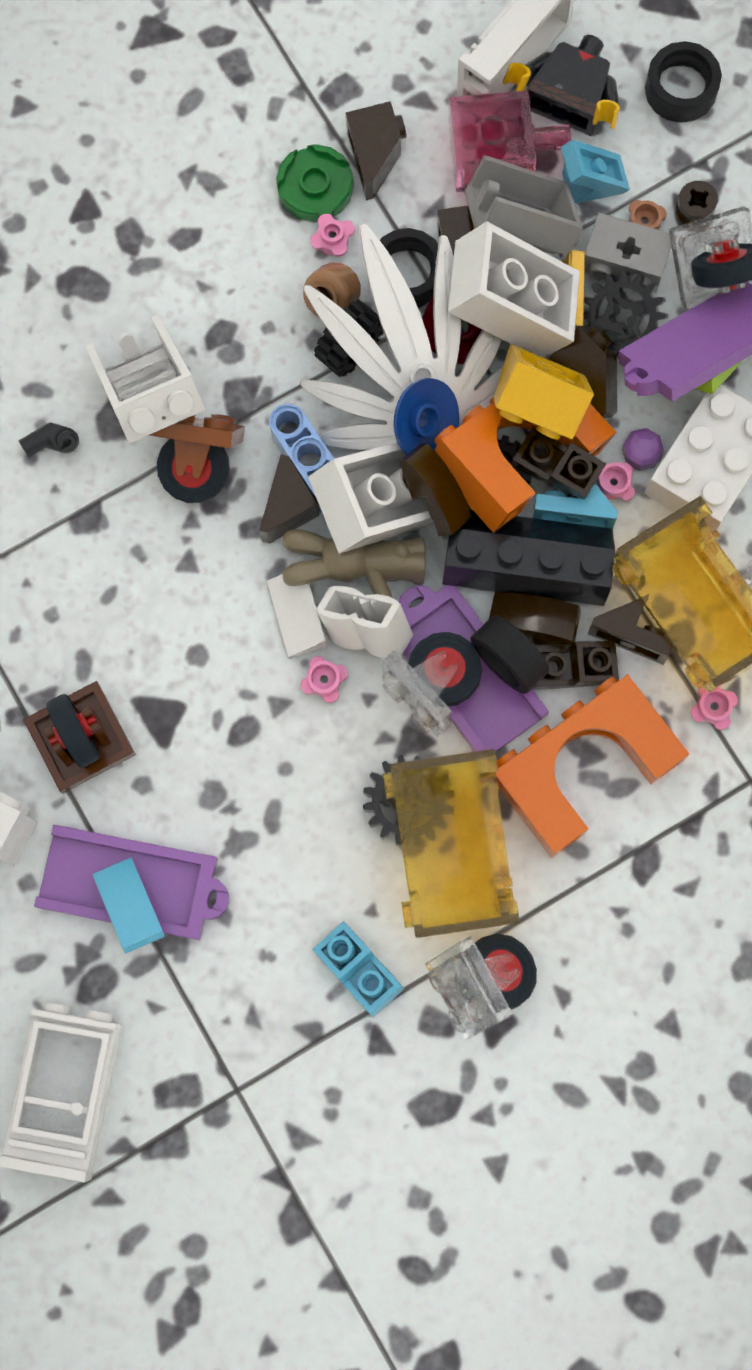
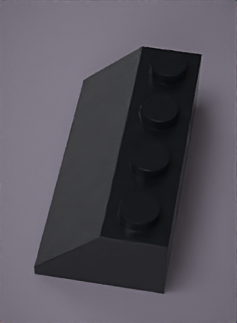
[442,510,615,606]

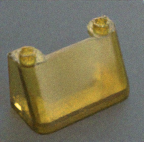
[612,496,752,692]
[383,748,520,938]

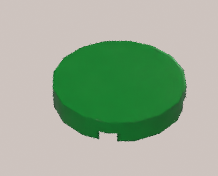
[276,144,354,222]

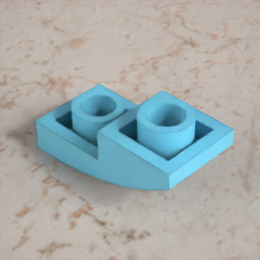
[92,858,165,954]
[312,921,404,1018]

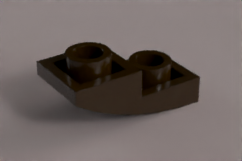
[510,426,606,500]
[399,443,472,536]
[489,592,581,645]
[532,641,619,690]

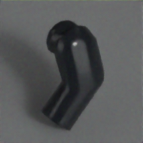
[18,423,79,457]

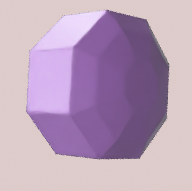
[622,428,664,471]

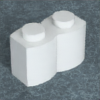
[316,586,413,659]

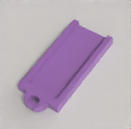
[618,282,752,402]
[399,585,549,762]
[34,824,229,941]

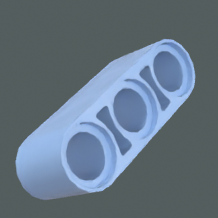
[269,404,334,512]

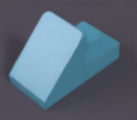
[561,139,630,204]
[533,484,618,529]

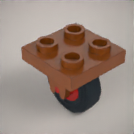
[149,414,245,503]

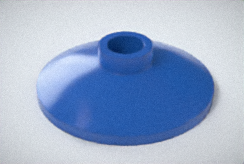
[393,378,459,455]

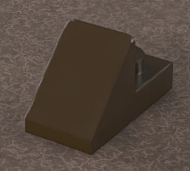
[587,596,675,665]

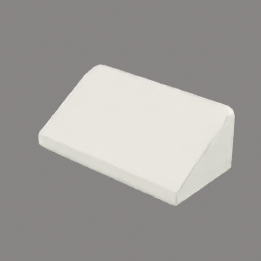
[267,574,328,658]

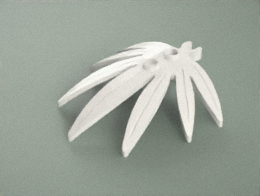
[300,224,503,450]

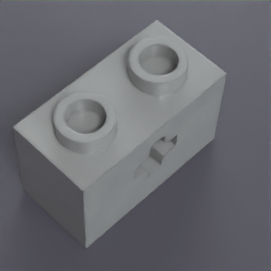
[584,212,675,294]

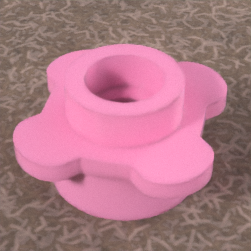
[310,214,355,257]
[597,462,635,501]
[300,656,348,703]
[690,683,738,730]

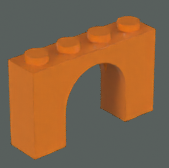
[434,396,617,533]
[492,674,689,858]

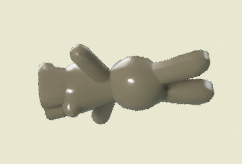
[283,529,425,598]

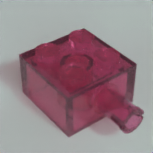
[448,91,571,192]

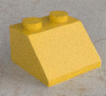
[493,344,594,440]

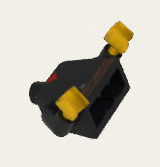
[502,35,620,136]

